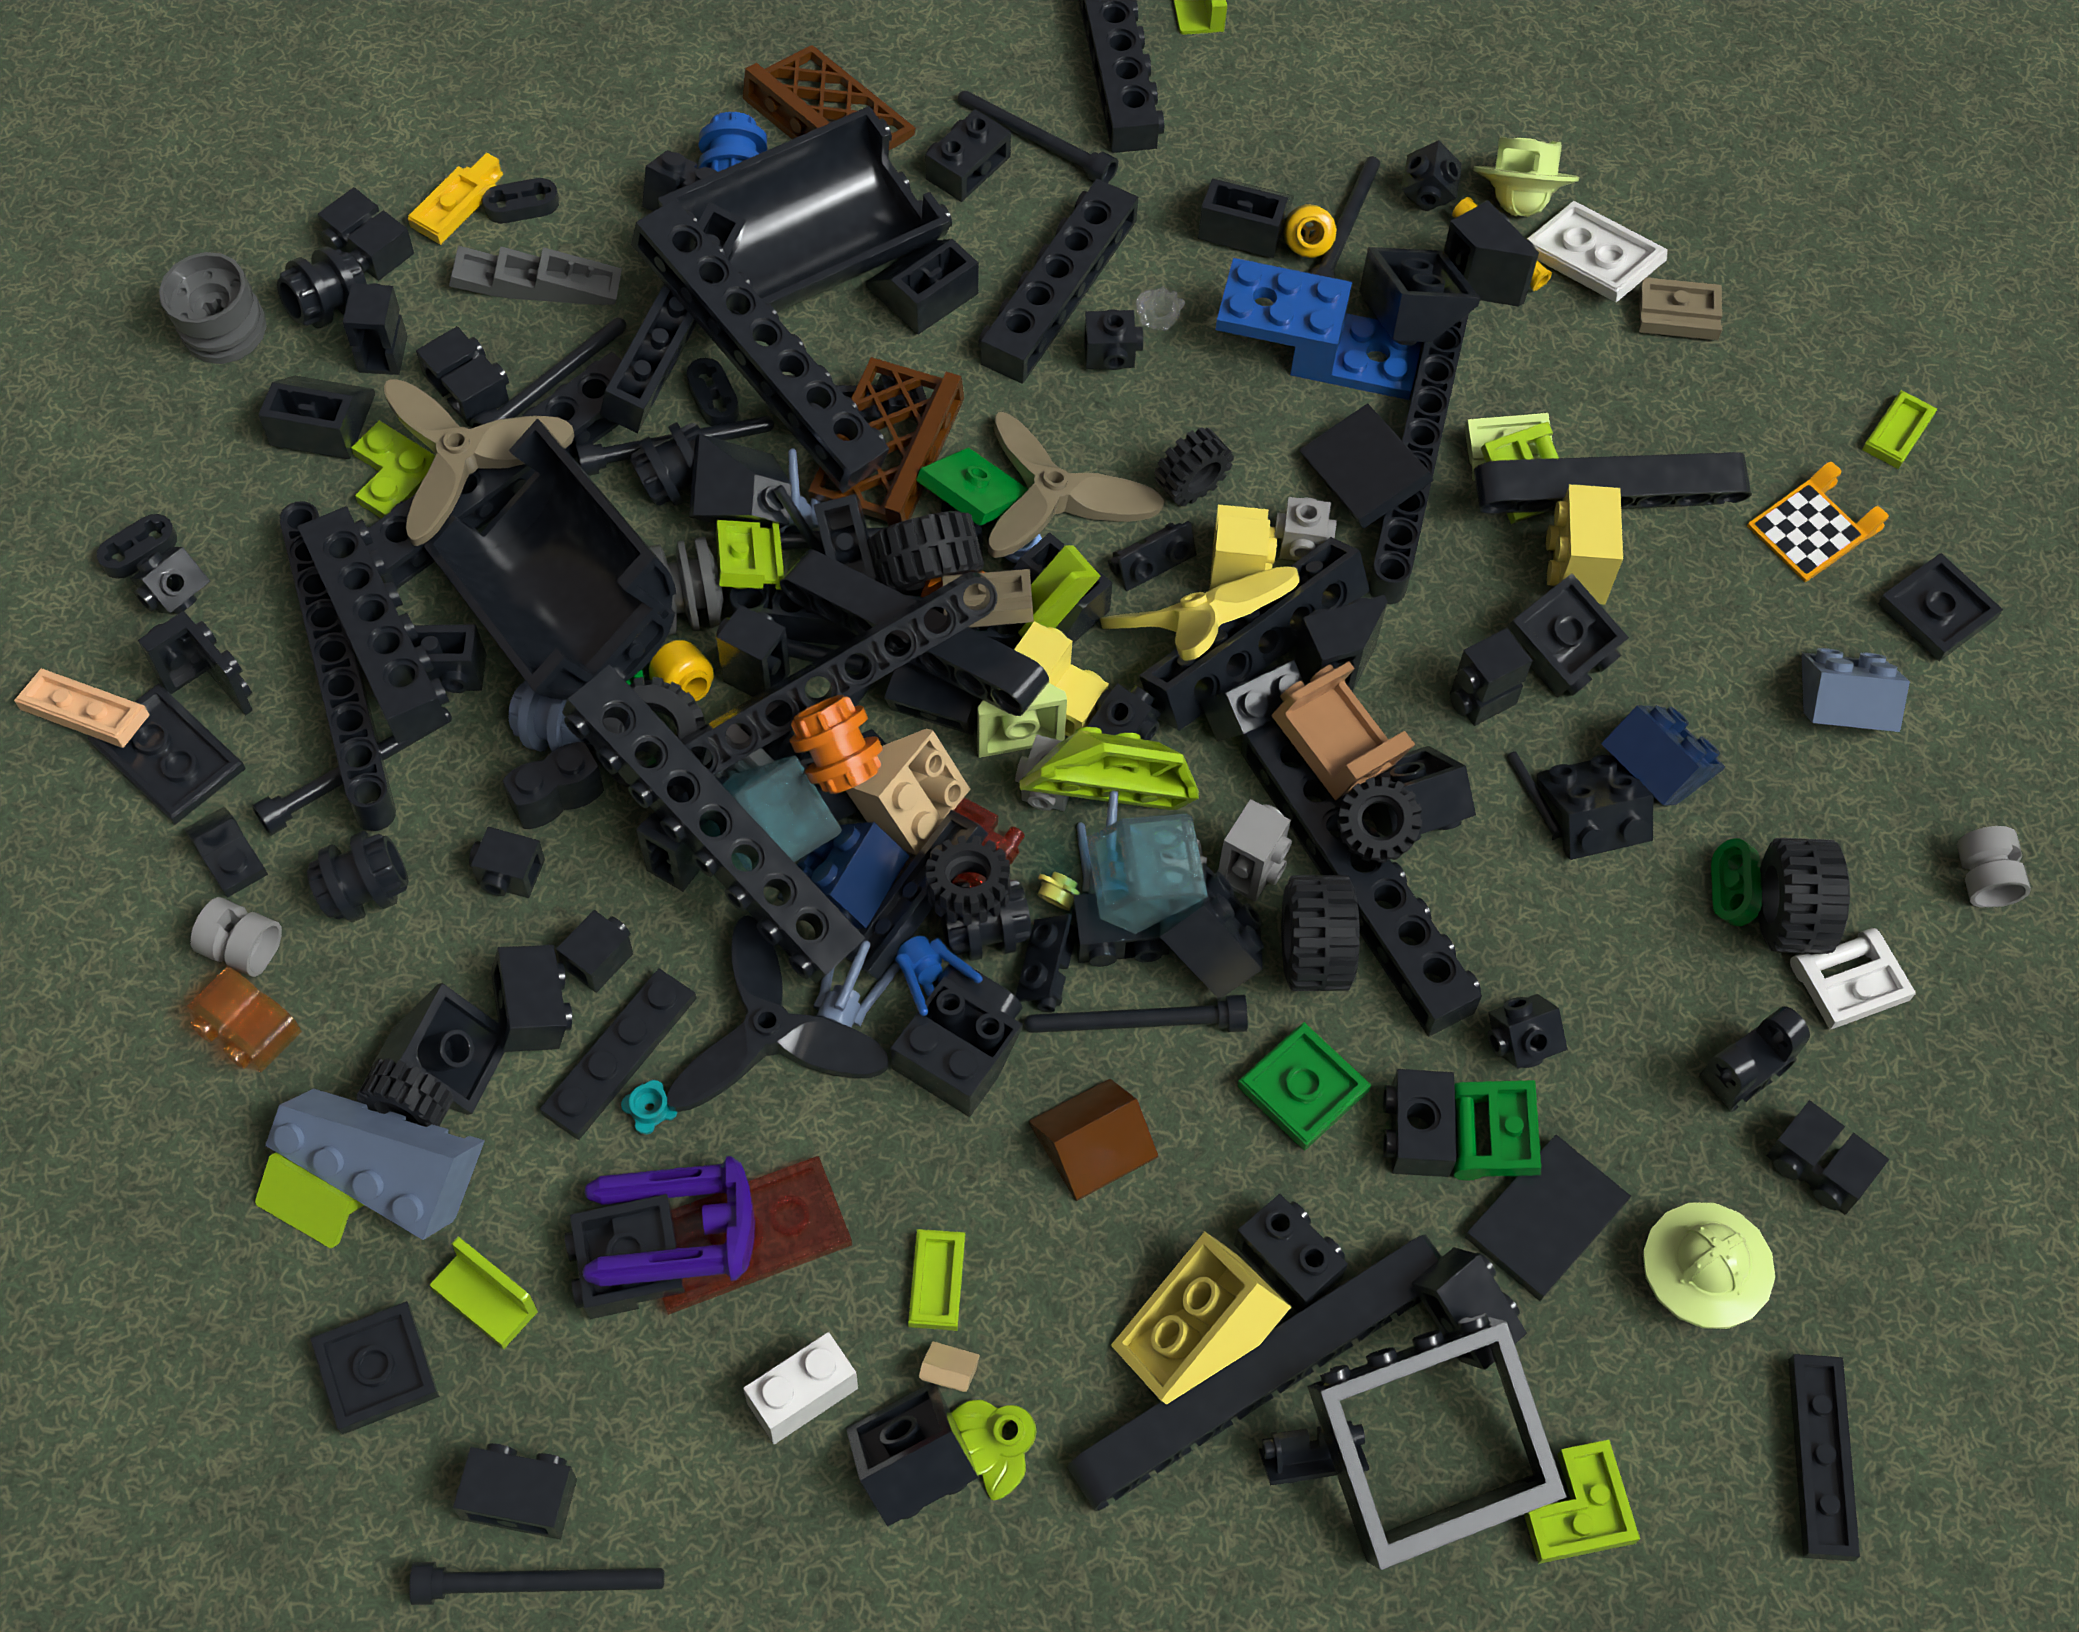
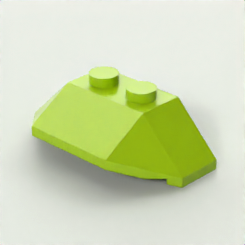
[1019,727,1199,810]

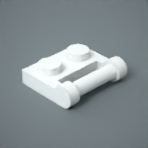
[1790,928,1916,1030]

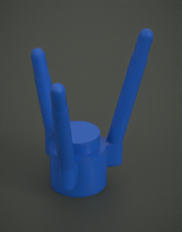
[895,936,983,1016]

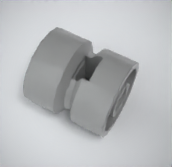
[1957,826,2031,907]
[191,897,282,977]

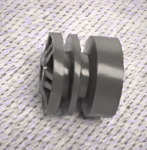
[159,252,267,364]
[648,537,723,636]

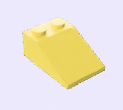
[1111,1232,1291,1404]

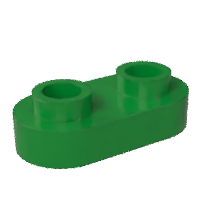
[1711,838,1762,926]

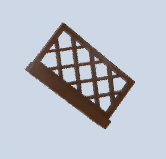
[743,45,916,150]
[808,357,964,526]

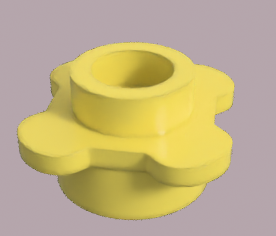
[1037,872,1080,911]

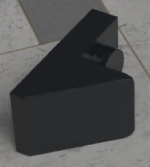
[184,807,268,898]

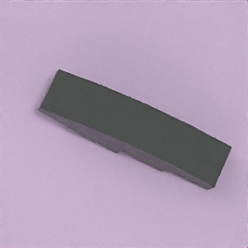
[449,245,622,305]

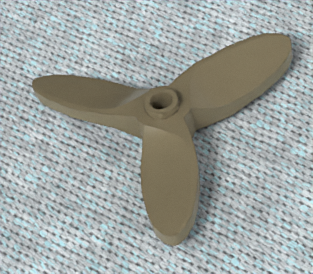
[384,379,575,546]
[987,412,1164,558]

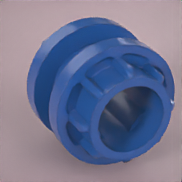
[698,112,767,172]

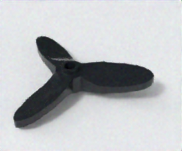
[667,915,889,1112]

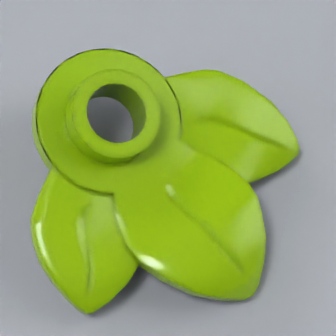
[951,1400,1036,1501]

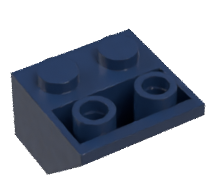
[1601,705,1725,805]
[777,822,909,929]

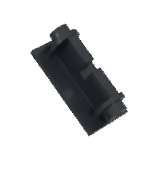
[1108,521,1197,591]
[1015,914,1077,1013]
[1259,1420,1369,1486]

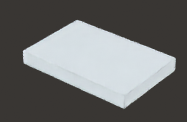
[1527,201,1668,302]

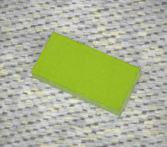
[1862,390,1937,469]
[908,1229,965,1331]

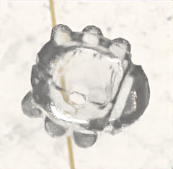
[1136,287,1185,331]

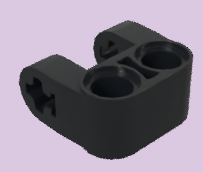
[1699,1006,1810,1112]

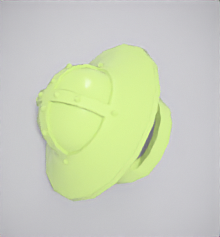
[1473,137,1579,217]
[1643,1203,1775,1329]

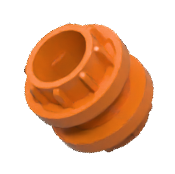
[790,695,883,794]

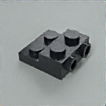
[1507,573,1629,698]
[565,1194,685,1319]

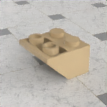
[846,729,970,855]

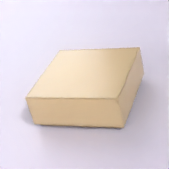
[919,1341,980,1392]

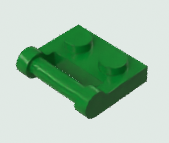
[1453,1080,1541,1181]

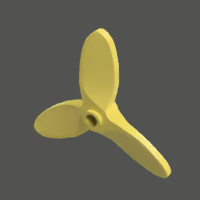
[1100,566,1299,661]

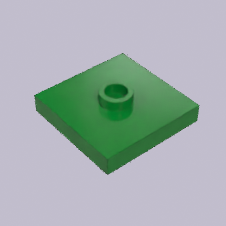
[916,447,1028,526]
[1237,1022,1371,1151]

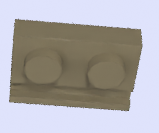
[1639,277,1722,340]
[943,569,1034,627]

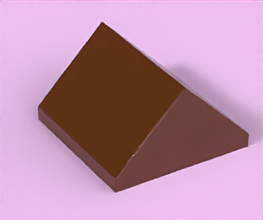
[1029,1079,1158,1201]

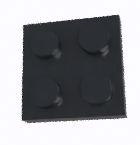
[1878,553,2003,662]
[310,1301,440,1435]

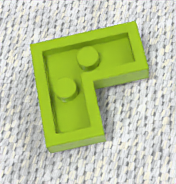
[351,420,436,519]
[1524,1440,1640,1564]

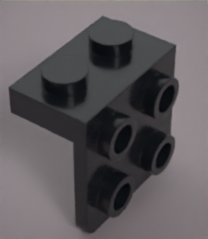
[138,611,253,716]
[1537,755,1653,860]

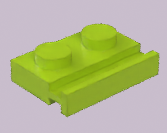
[715,520,784,590]

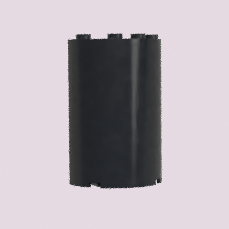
[658,106,952,315]
[424,419,676,700]

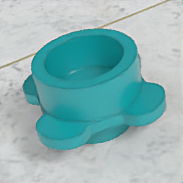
[621,1080,678,1135]

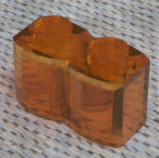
[186,966,302,1072]

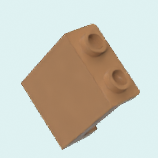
[1271,662,1415,801]

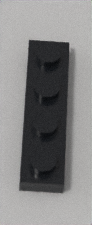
[845,809,988,980]
[540,968,697,1140]
[1788,1354,1860,1561]

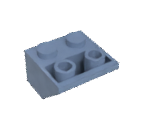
[1802,648,1910,732]

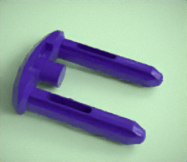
[582,1156,755,1287]

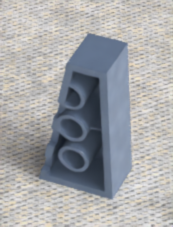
[265,1088,485,1240]

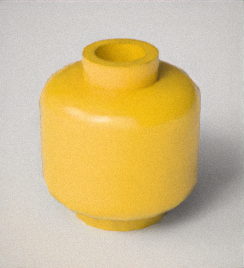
[1283,204,1337,258]
[648,640,714,702]

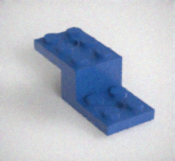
[1215,258,1422,400]

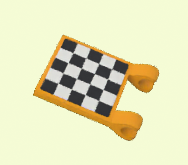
[1747,462,1889,582]

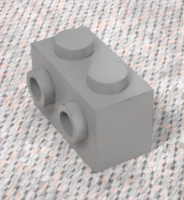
[1218,799,1292,902]

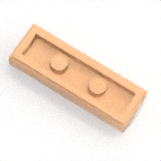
[14,668,150,748]

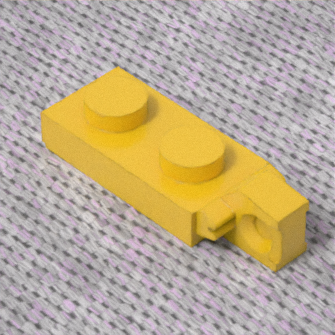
[408,152,503,245]

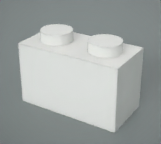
[743,1332,858,1444]

